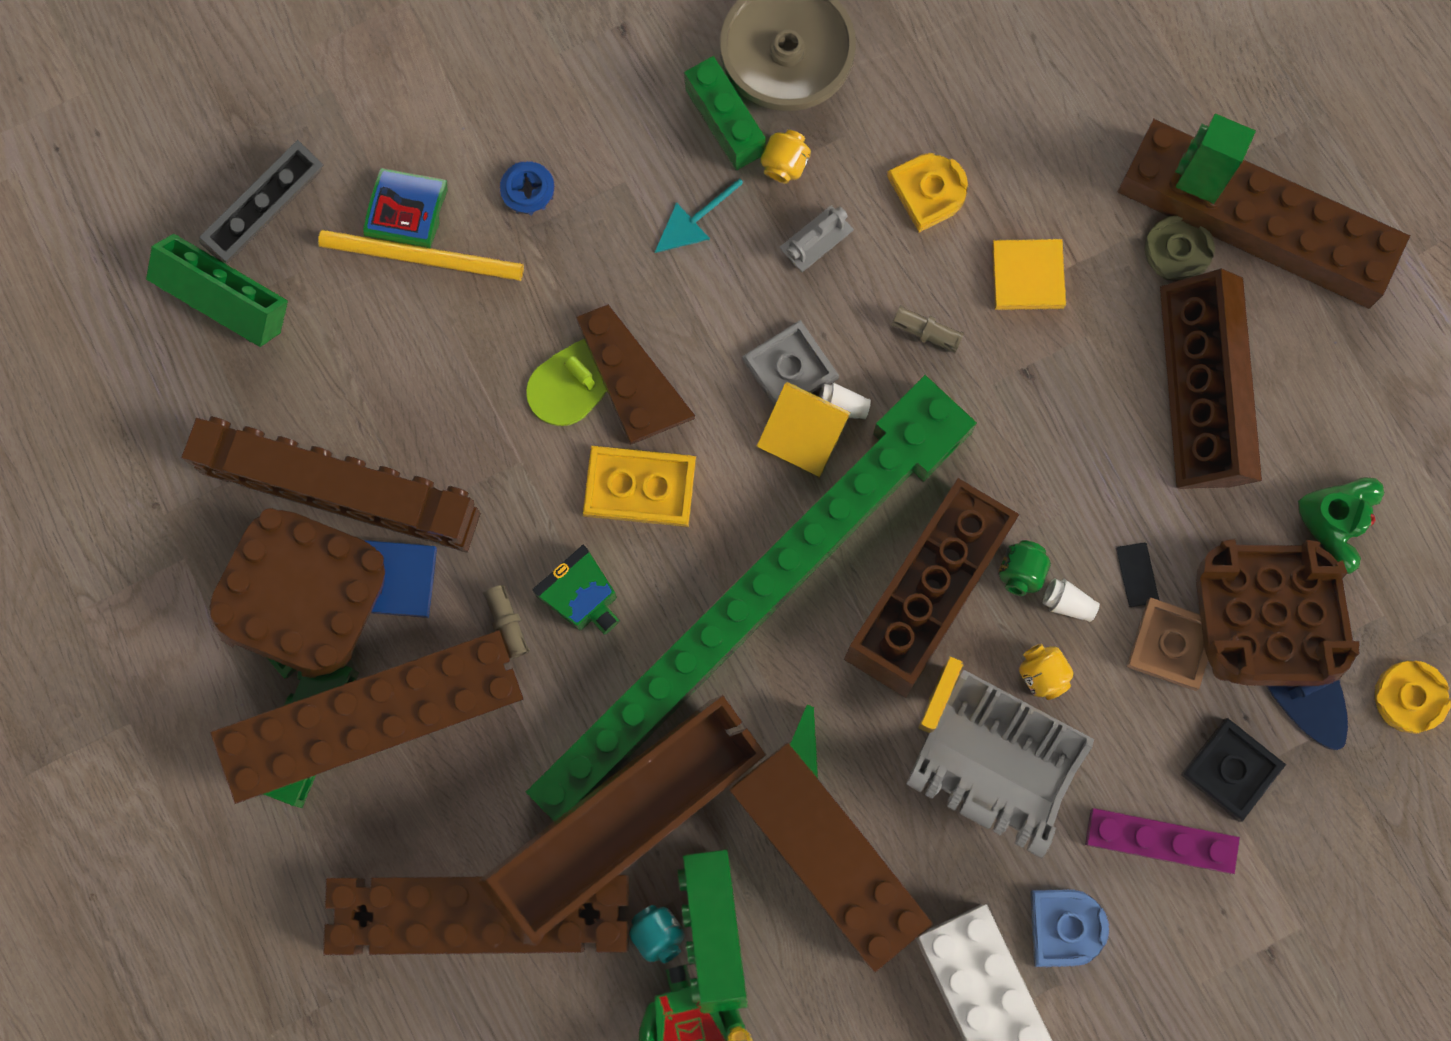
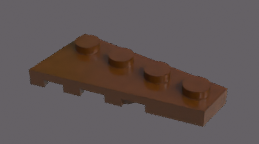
[576,304,695,445]

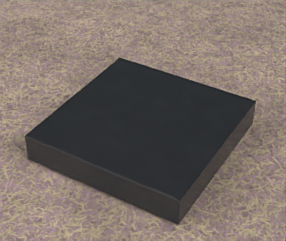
[1181,718,1286,822]

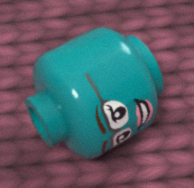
[629,905,685,964]

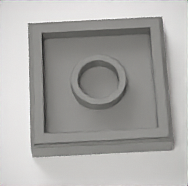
[742,320,839,406]

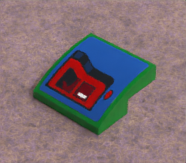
[363,168,448,248]

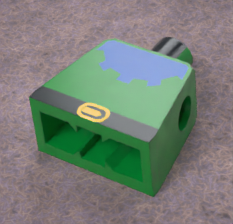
[532,544,620,635]

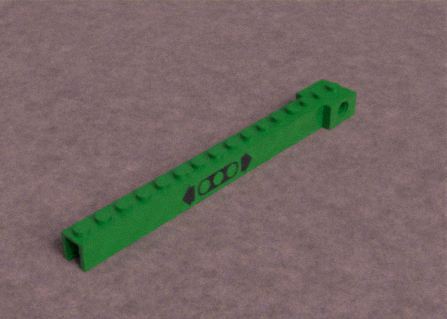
[526,375,977,821]

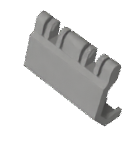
[906,669,1095,858]

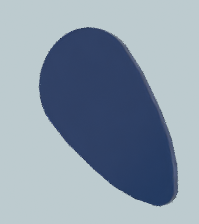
[1266,680,1348,750]

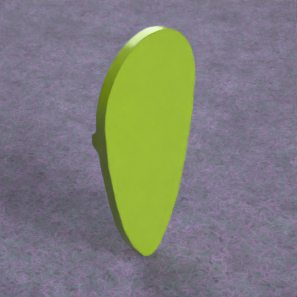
[527,339,607,426]

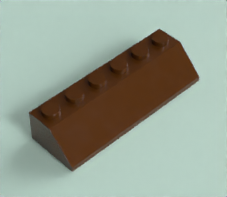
[1160,268,1262,489]

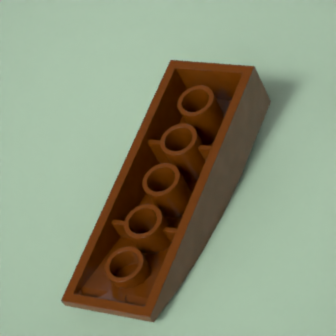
[844,478,1020,698]
[729,743,933,972]

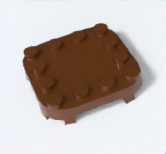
[209,508,385,679]
[1196,539,1359,686]

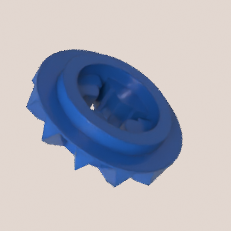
[500,161,555,215]

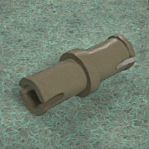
[891,305,964,354]
[483,584,530,659]

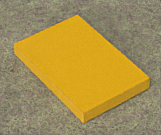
[583,446,696,527]

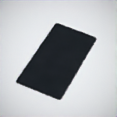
[1116,542,1160,607]

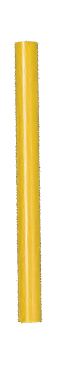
[318,230,524,281]

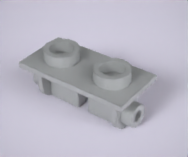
[779,205,854,272]

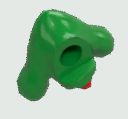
[1298,477,1385,574]

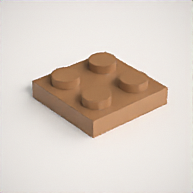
[1126,597,1208,691]

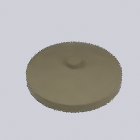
[720,0,856,111]

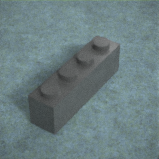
[199,140,323,264]

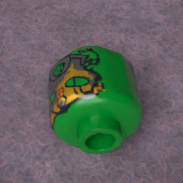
[998,540,1051,596]

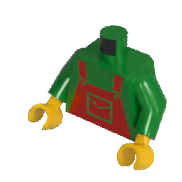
[639,964,753,1041]

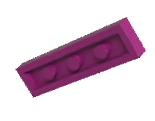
[1085,808,1240,874]

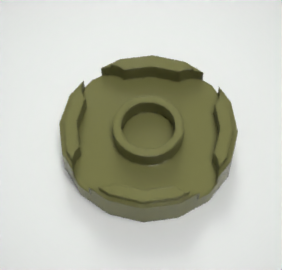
[1144,215,1215,282]

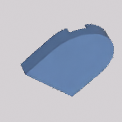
[1030,890,1109,967]

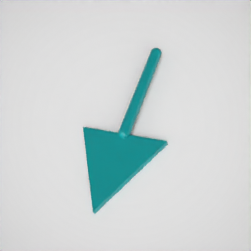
[655,179,743,253]

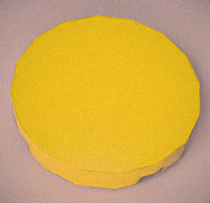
[1374,661,1451,734]

